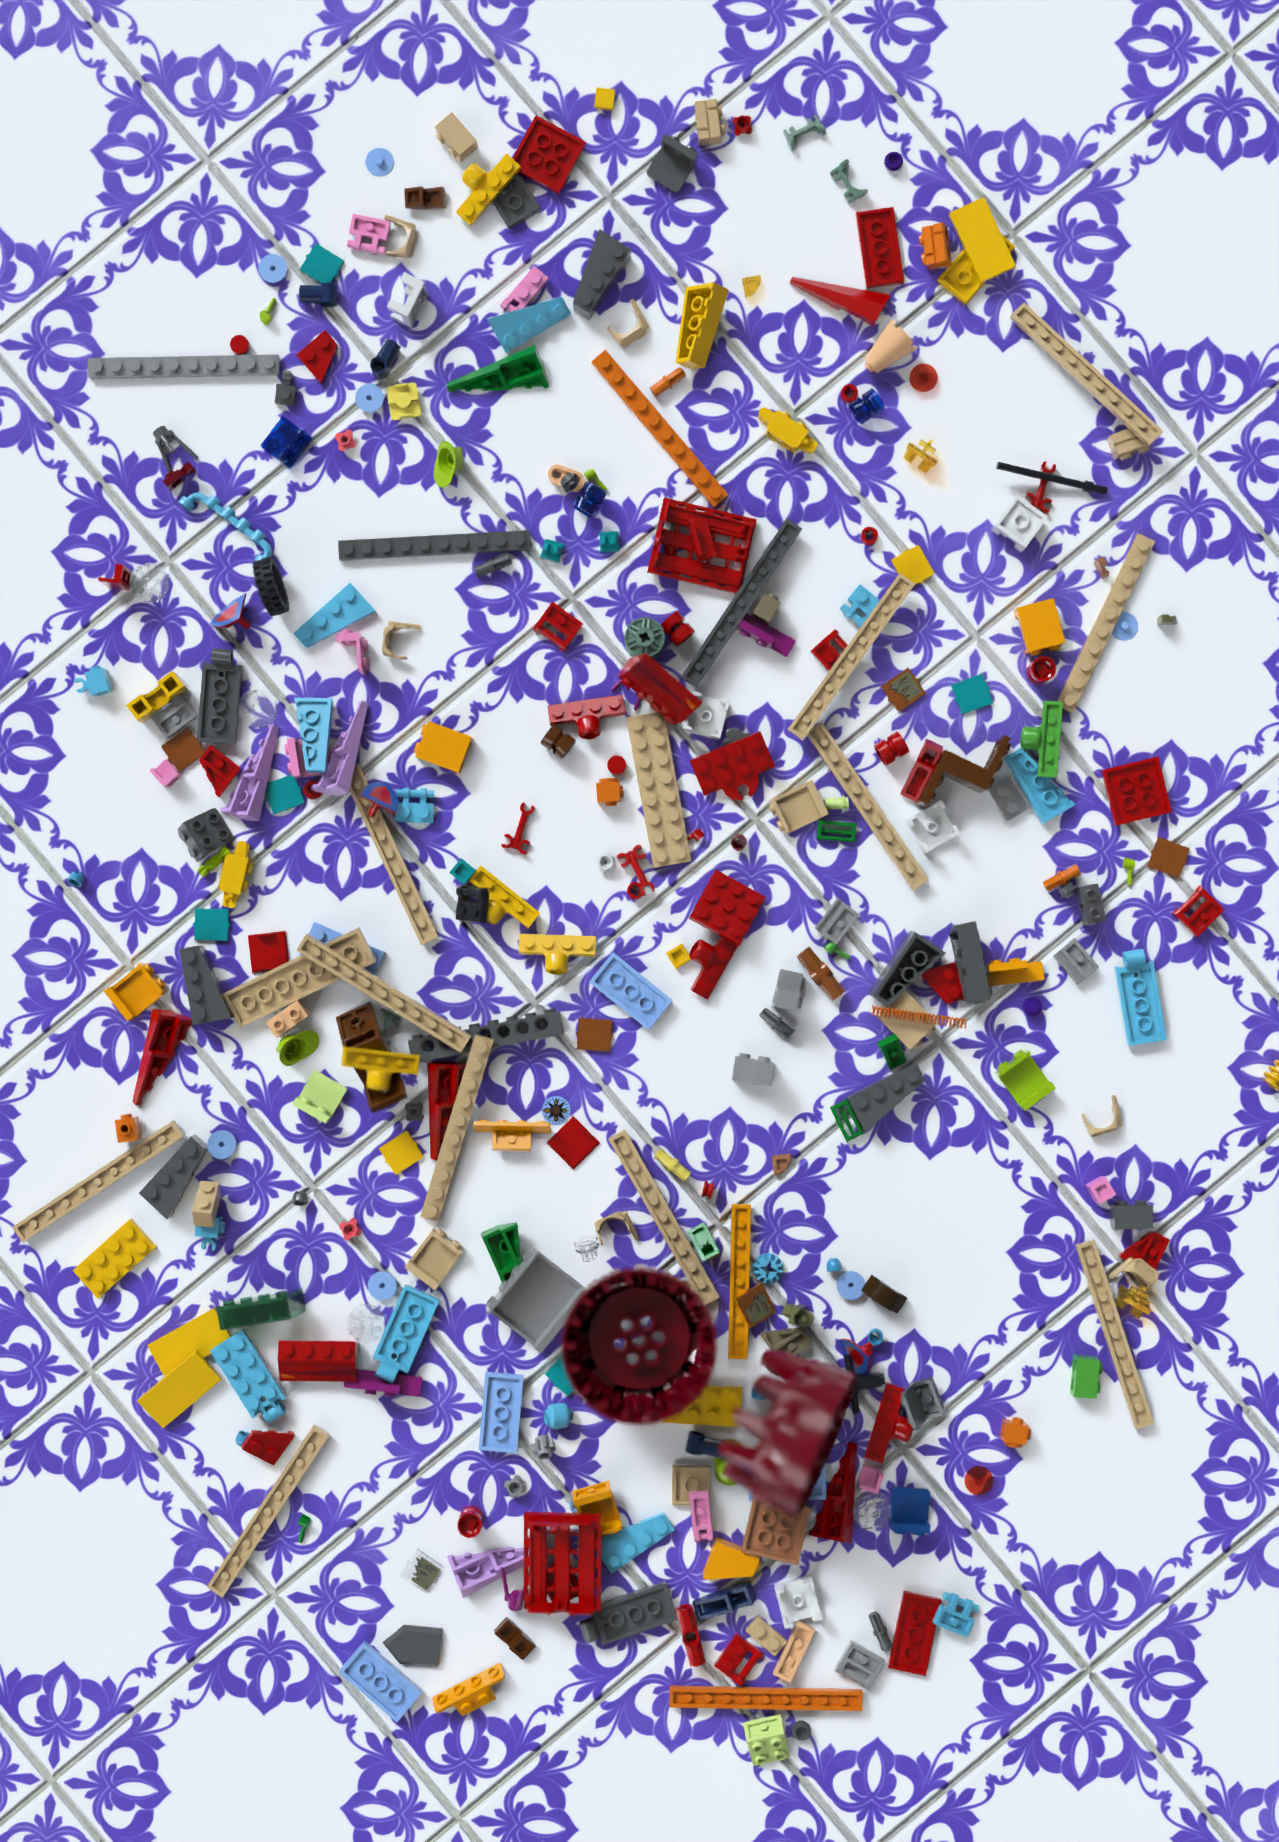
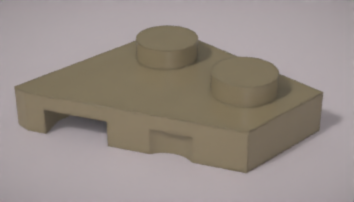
[760,1327,813,1355]

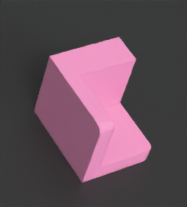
[149,759,183,788]
[1085,1176,1116,1204]
[857,1464,884,1494]

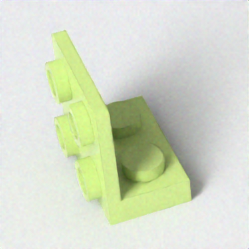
[292,1070,347,1124]
[743,1714,790,1766]

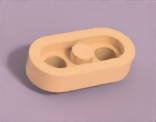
[548,464,585,492]

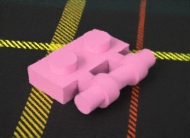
[347,214,391,255]

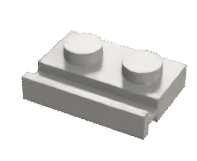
[150,694,198,739]
[988,774,1031,822]
[814,898,860,945]
[1053,938,1099,985]

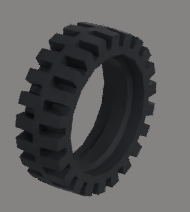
[252,557,289,617]

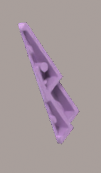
[311,700,368,797]
[220,724,279,821]
[447,1544,549,1599]

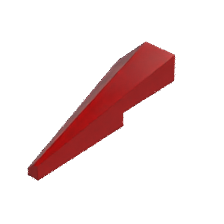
[789,277,891,327]
[132,1009,194,1105]
[427,1060,467,1161]
[809,1442,857,1544]

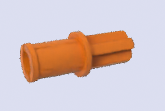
[649,367,686,398]
[1043,864,1081,891]

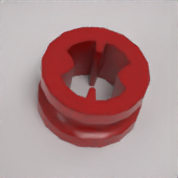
[840,384,858,403]
[861,527,878,545]
[627,882,643,899]
[701,1181,714,1200]

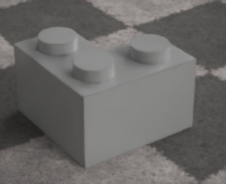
[771,969,806,1012]
[731,1053,775,1087]

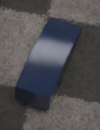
[692,1581,757,1620]

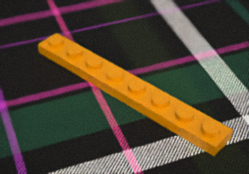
[728,1204,751,1359]

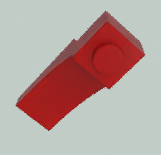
[900,738,944,802]

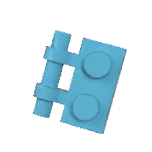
[840,584,880,628]
[395,788,434,823]
[932,1592,979,1638]

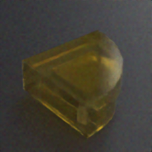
[741,275,761,299]

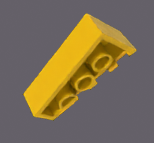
[675,282,729,370]

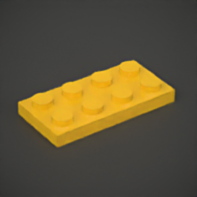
[72,1218,157,1299]
[663,1385,742,1427]

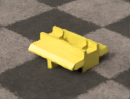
[386,382,421,420]

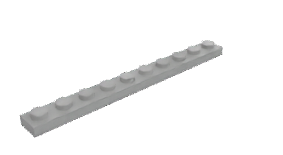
[88,354,280,379]

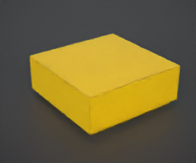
[594,87,615,111]
[666,943,691,969]

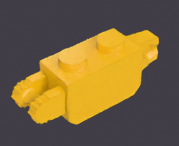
[758,407,818,455]
[218,841,254,908]

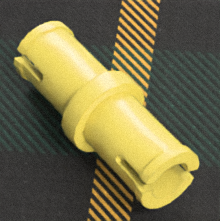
[654,1148,691,1182]

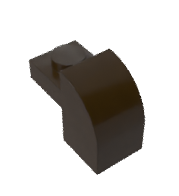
[861,1274,907,1314]

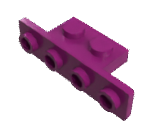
[736,613,796,657]
[344,1369,422,1397]

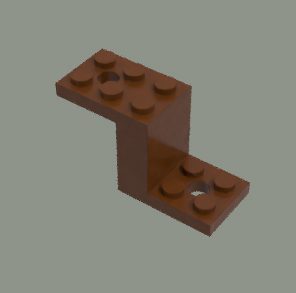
[915,735,1012,808]
[336,1002,408,1114]

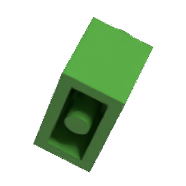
[1070,1354,1102,1399]

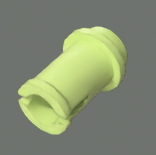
[825,795,849,811]

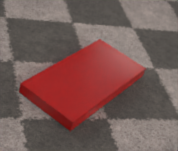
[855,207,904,289]
[887,1590,942,1676]

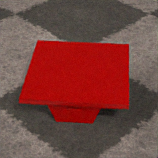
[248,931,289,973]
[547,1116,600,1170]

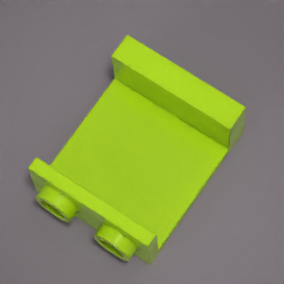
[995,1049,1056,1111]

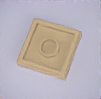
[672,1465,711,1505]

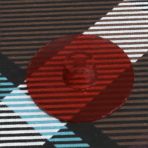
[909,363,938,392]
[964,1466,993,1495]

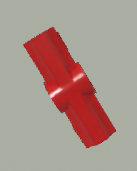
[676,1604,706,1667]

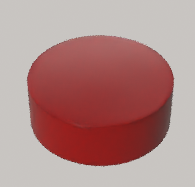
[230,335,250,355]
[607,755,626,775]
[304,780,323,800]

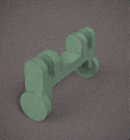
[783,115,826,151]
[829,159,869,204]
[380,1007,402,1045]

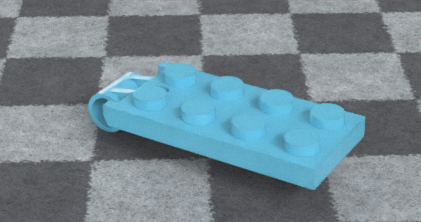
[1114,949,1167,1046]
[372,1284,440,1384]
[210,1329,286,1424]

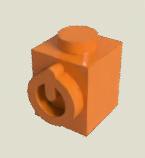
[596,778,624,806]
[115,1113,141,1143]
[1000,1417,1031,1448]

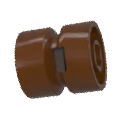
[540,724,576,760]

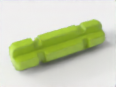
[197,846,231,877]

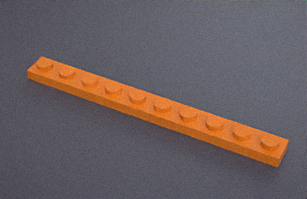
[591,349,728,508]
[669,1685,863,1711]

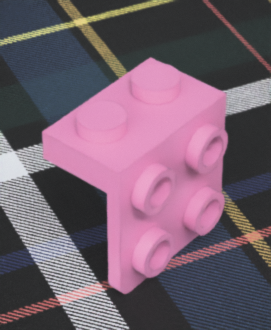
[336,630,370,675]
[284,737,331,778]

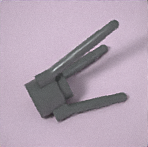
[153,426,199,472]

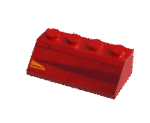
[617,653,702,725]
[277,1340,359,1382]

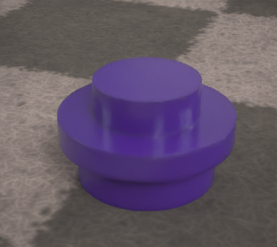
[884,151,903,171]
[1023,997,1042,1017]

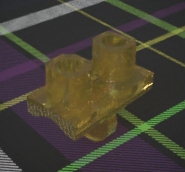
[903,439,938,474]
[1115,1284,1151,1319]

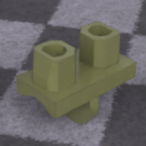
[781,1303,814,1327]

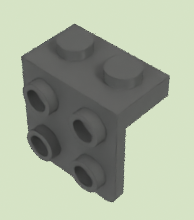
[646,134,698,193]
[177,808,234,862]
[901,1376,946,1430]

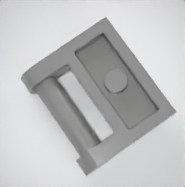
[834,1640,885,1690]

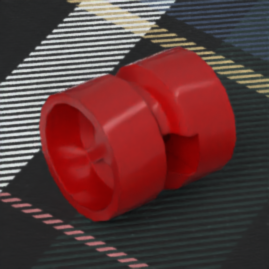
[661,611,695,647]
[1026,656,1056,685]
[873,731,910,766]
[457,1506,484,1538]

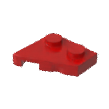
[296,330,339,384]
[199,745,242,797]
[921,962,964,1004]
[1118,1230,1170,1269]
[241,1430,295,1466]

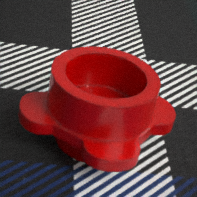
[733,115,753,136]

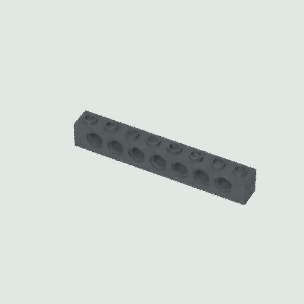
[408,1008,564,1062]

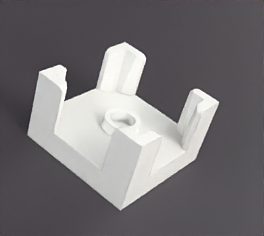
[387,272,429,328]
[991,495,1048,552]
[683,691,730,740]
[905,800,960,853]
[774,1575,823,1629]

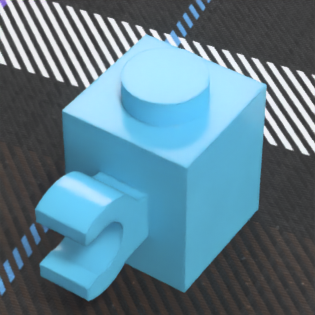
[74,666,114,697]
[195,1216,225,1251]

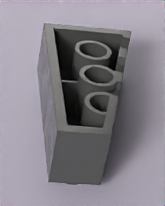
[573,229,631,320]
[949,921,993,1006]
[868,931,946,1006]
[179,945,234,1025]
[846,1062,925,1132]
[138,1134,208,1219]

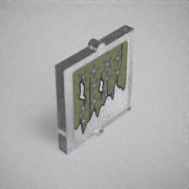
[399,1548,445,1594]

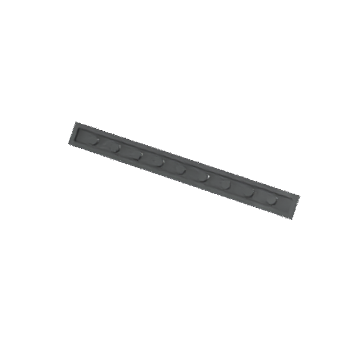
[681,518,803,688]
[338,530,530,561]

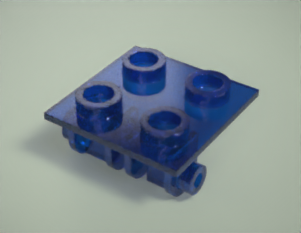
[260,416,313,469]

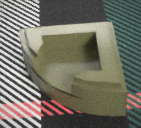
[1157,614,1177,625]

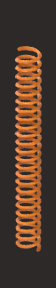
[872,1005,967,1029]

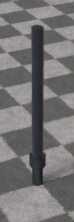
[996,461,1108,495]

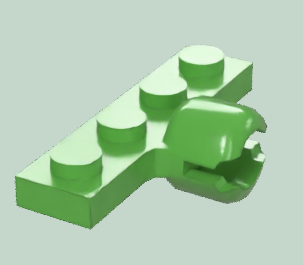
[1020,701,1063,779]

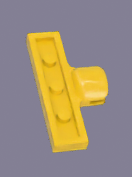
[456,153,522,227]
[468,865,540,929]
[519,934,596,975]
[341,1047,420,1091]

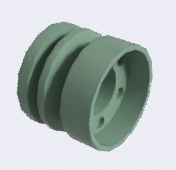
[624,617,665,660]

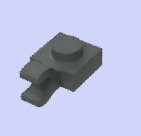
[274,370,297,407]

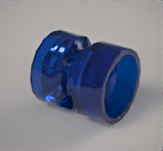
[849,388,885,424]
[572,482,607,518]

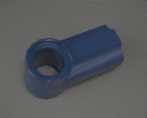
[299,283,338,307]
[370,338,401,379]
[685,1431,724,1458]

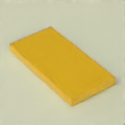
[949,197,1016,284]
[937,235,1016,306]
[147,1307,231,1376]
[137,1350,222,1428]

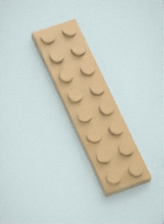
[626,712,691,868]
[222,927,377,1028]

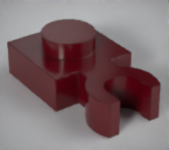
[163,462,196,491]

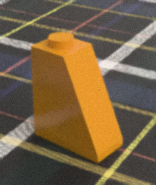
[702,1537,762,1580]

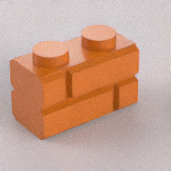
[919,222,952,270]

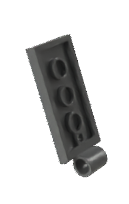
[197,648,243,745]
[579,1581,678,1645]

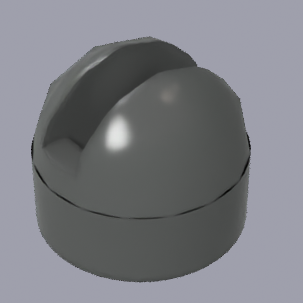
[292,1190,308,1206]

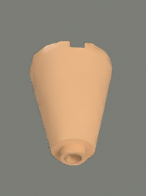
[864,319,918,373]

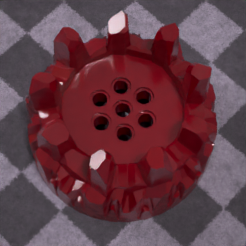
[561,1264,717,1425]
[718,1349,857,1520]

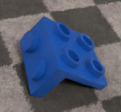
[889,1486,931,1536]

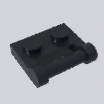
[455,886,489,923]

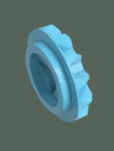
[753,1253,783,1284]

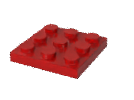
[512,115,586,195]
[1101,757,1172,826]
[689,869,766,946]

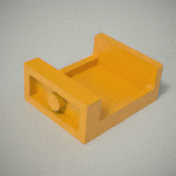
[1013,598,1066,656]
[414,721,473,774]
[103,962,168,1021]
[572,1480,622,1539]

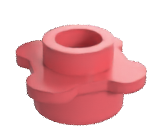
[335,429,356,451]
[339,1218,362,1240]

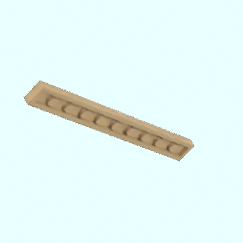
[1010,303,1163,447]
[1057,533,1155,714]
[787,573,915,741]
[807,721,929,891]
[350,763,439,945]
[296,933,472,1053]
[420,1034,494,1222]
[12,1120,185,1243]
[608,1129,720,1305]
[1075,1239,1154,1430]
[207,1424,330,1598]

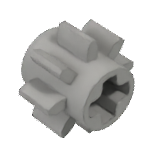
[531,1435,556,1460]

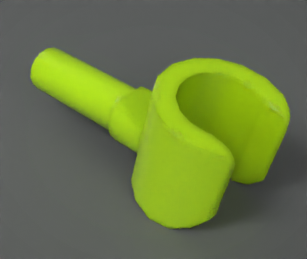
[259,298,276,325]
[584,469,607,491]
[1122,858,1135,885]

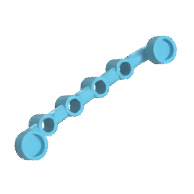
[178,492,272,561]

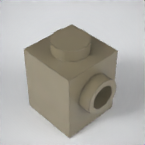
[752,593,781,625]

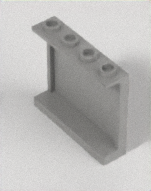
[485,1247,586,1354]

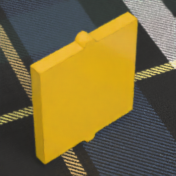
[891,545,935,585]
[379,1130,424,1175]

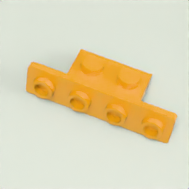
[986,958,1045,986]
[473,1120,551,1151]
[432,1663,505,1716]

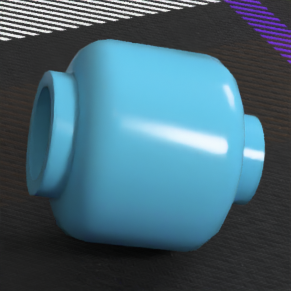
[544,1403,573,1429]

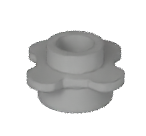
[504,1475,527,1498]

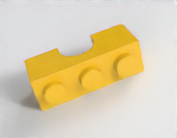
[126,671,188,723]

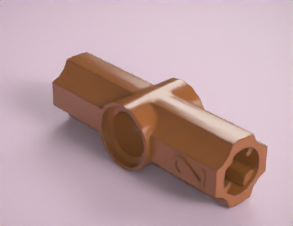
[796,946,845,1002]

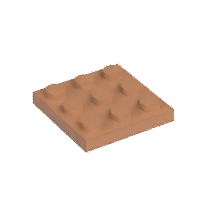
[741,1498,811,1565]

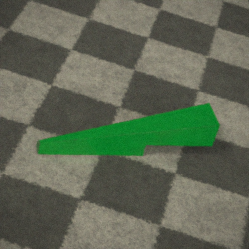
[447,345,549,392]
[480,1222,521,1282]

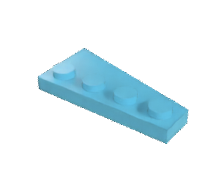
[486,296,571,353]
[293,583,376,649]
[294,698,333,773]
[1004,748,1075,824]
[595,1512,675,1574]

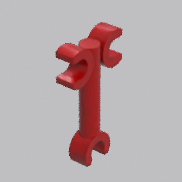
[1025,461,1056,514]
[501,802,535,854]
[616,845,655,896]

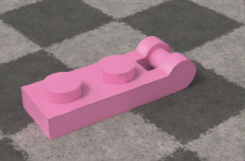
[500,266,549,312]
[689,1490,713,1542]

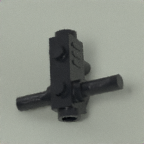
[843,1354,885,1413]

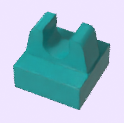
[599,531,620,553]
[540,538,564,563]
[449,858,476,885]

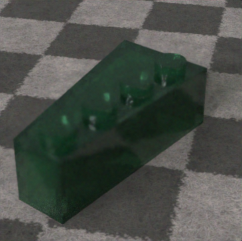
[216,1288,306,1330]

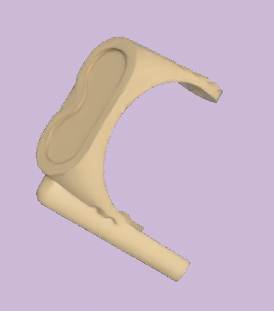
[384,214,418,259]
[607,298,649,347]
[382,621,420,660]
[1081,1095,1123,1137]
[594,1211,639,1246]
[1108,1258,1159,1291]

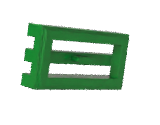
[816,820,856,843]
[830,1099,864,1142]

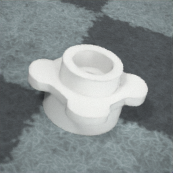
[595,851,617,873]

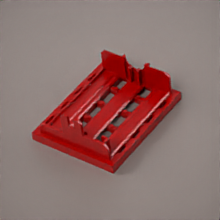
[647,497,757,594]
[523,1512,601,1617]

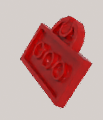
[689,731,775,800]

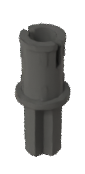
[474,554,512,578]
[759,1008,795,1040]
[868,1611,893,1651]

